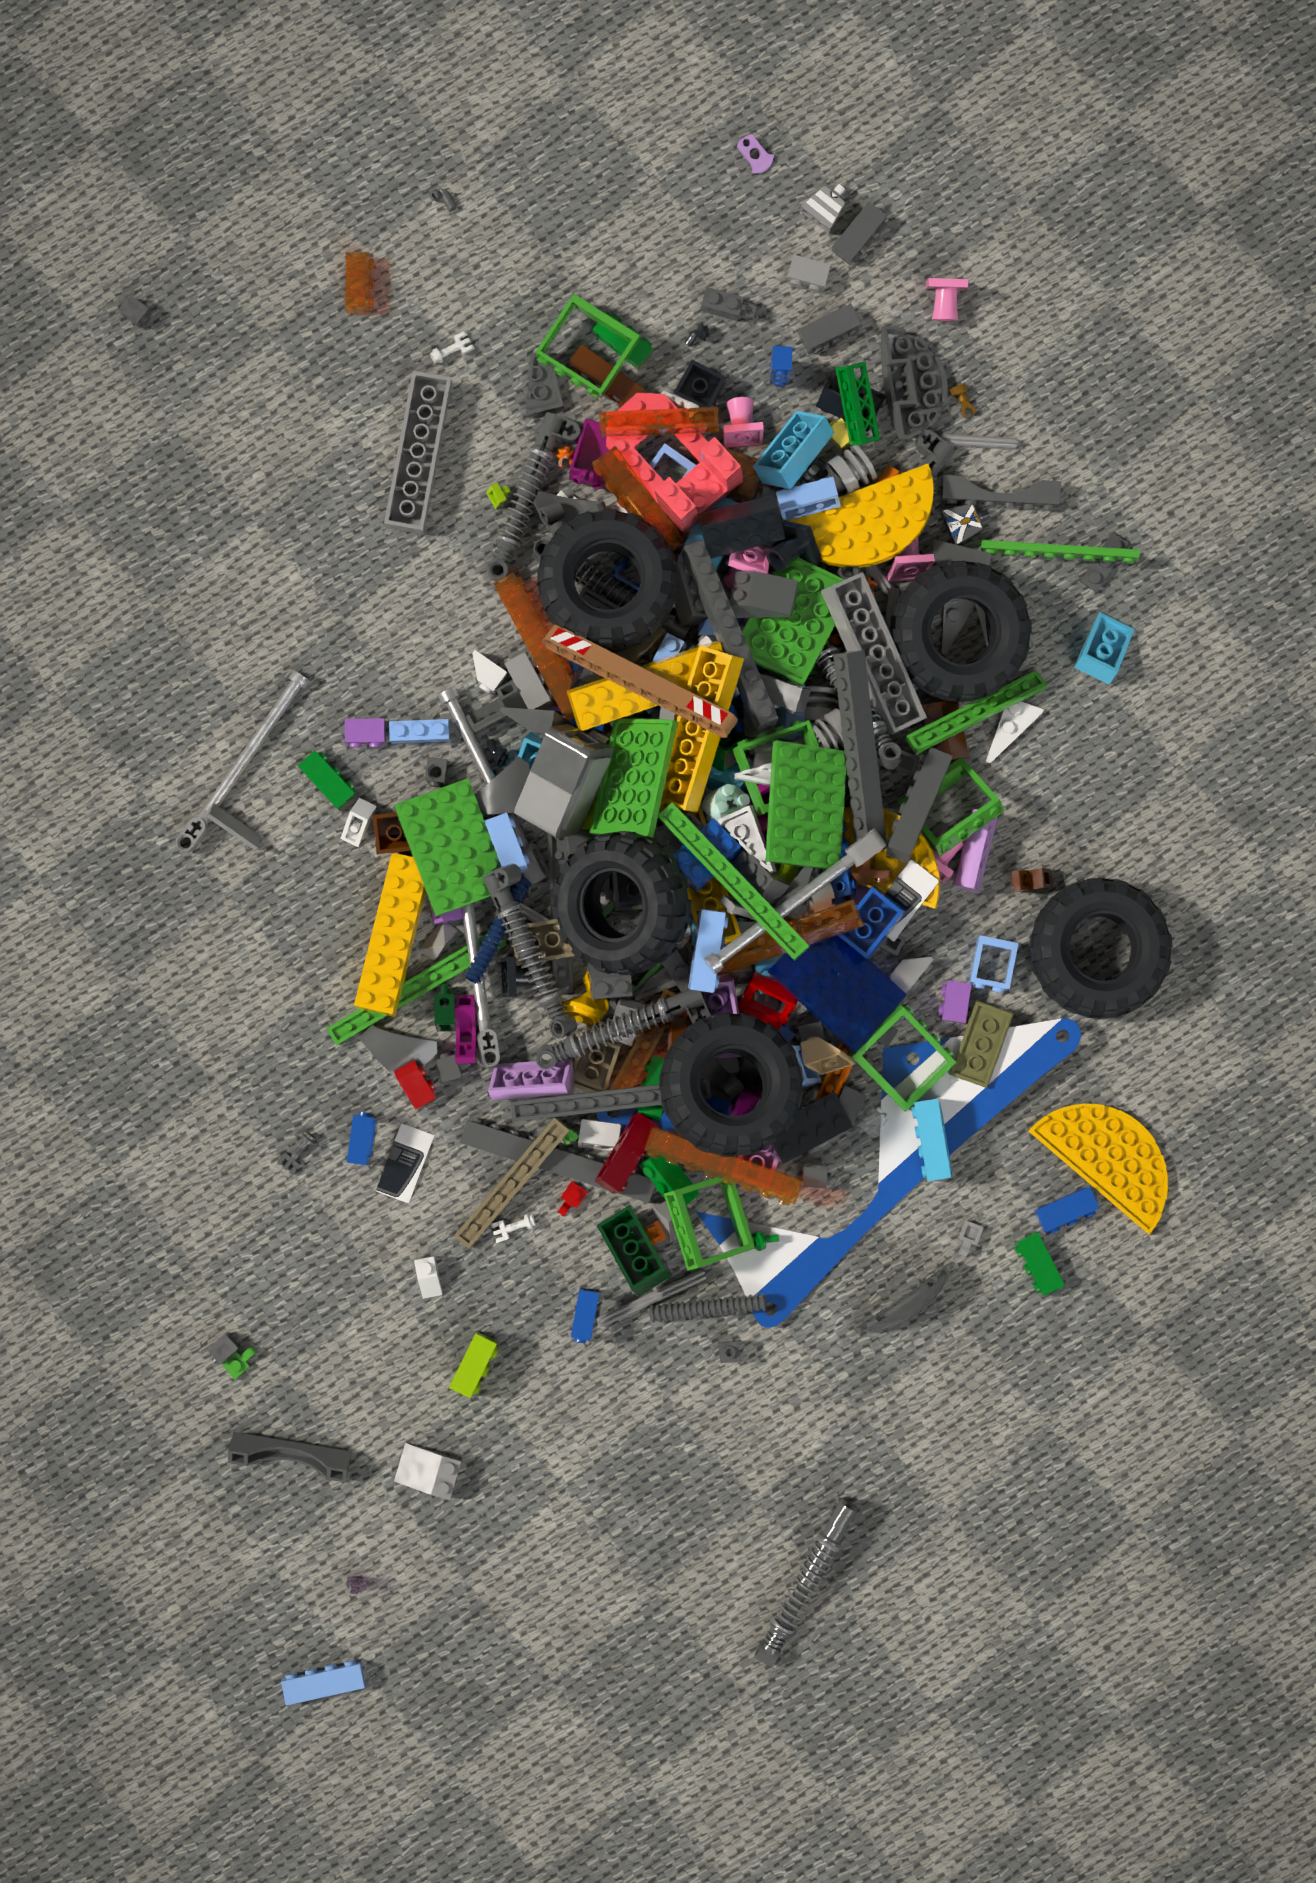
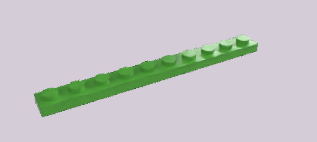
[658,803,809,961]
[326,934,507,1046]

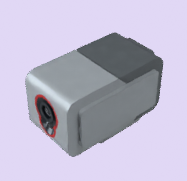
[514,724,613,838]

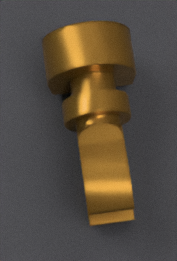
[949,383,975,418]

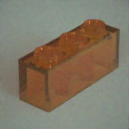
[345,252,374,315]

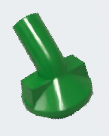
[752,1231,779,1251]

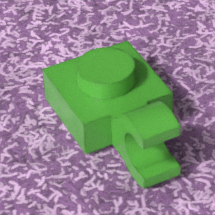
[562,1123,579,1145]
[222,1346,257,1379]

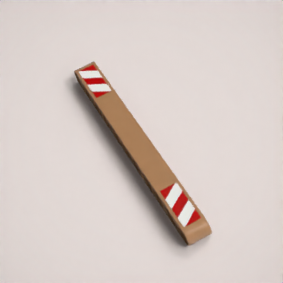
[542,625,738,738]

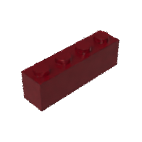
[594,1113,659,1194]

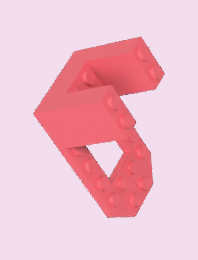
[606,393,743,534]

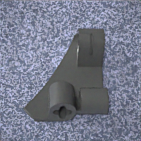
[533,491,607,537]
[475,757,530,816]
[359,1025,437,1079]

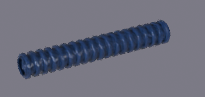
[464,877,532,984]

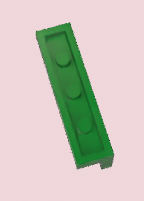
[835,361,880,445]

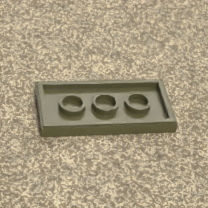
[950,1000,1014,1088]

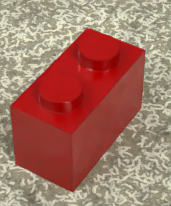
[394,1060,436,1110]

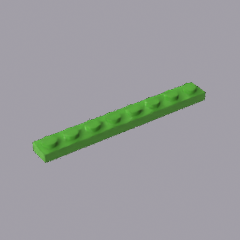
[981,540,1140,564]
[905,670,1047,755]

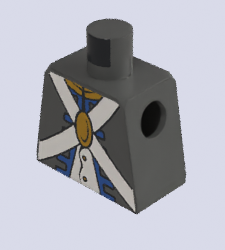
[940,504,990,546]

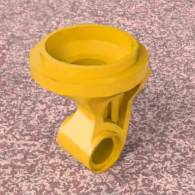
[561,971,609,1025]

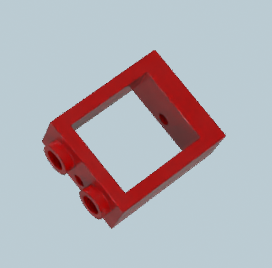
[738,971,798,1030]

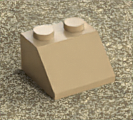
[801,1037,856,1075]

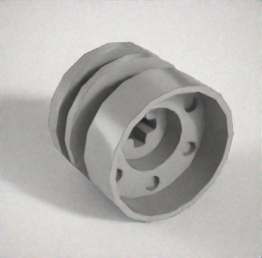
[827,445,877,495]
[804,685,838,723]
[810,708,844,750]

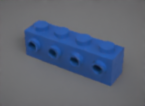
[823,820,858,900]

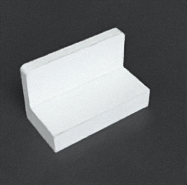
[578,1119,621,1152]

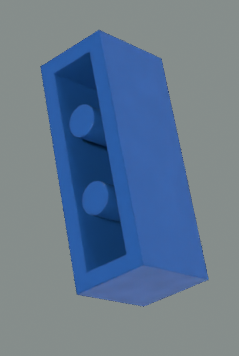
[770,346,793,387]
[1034,1186,1100,1234]

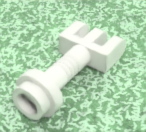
[430,331,475,364]
[490,1214,536,1243]

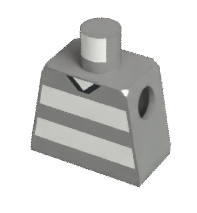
[800,184,846,234]

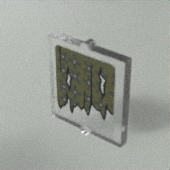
[655,443,696,482]

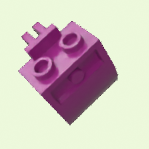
[569,418,616,490]

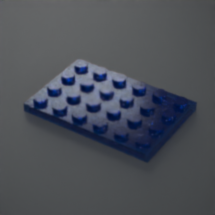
[767,917,907,1053]

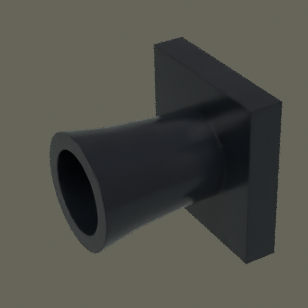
[766,521,822,573]
[501,957,546,997]

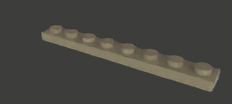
[454,1117,570,1248]

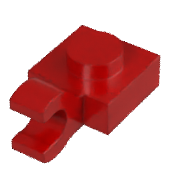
[558,1181,588,1217]

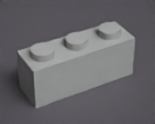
[504,652,554,710]

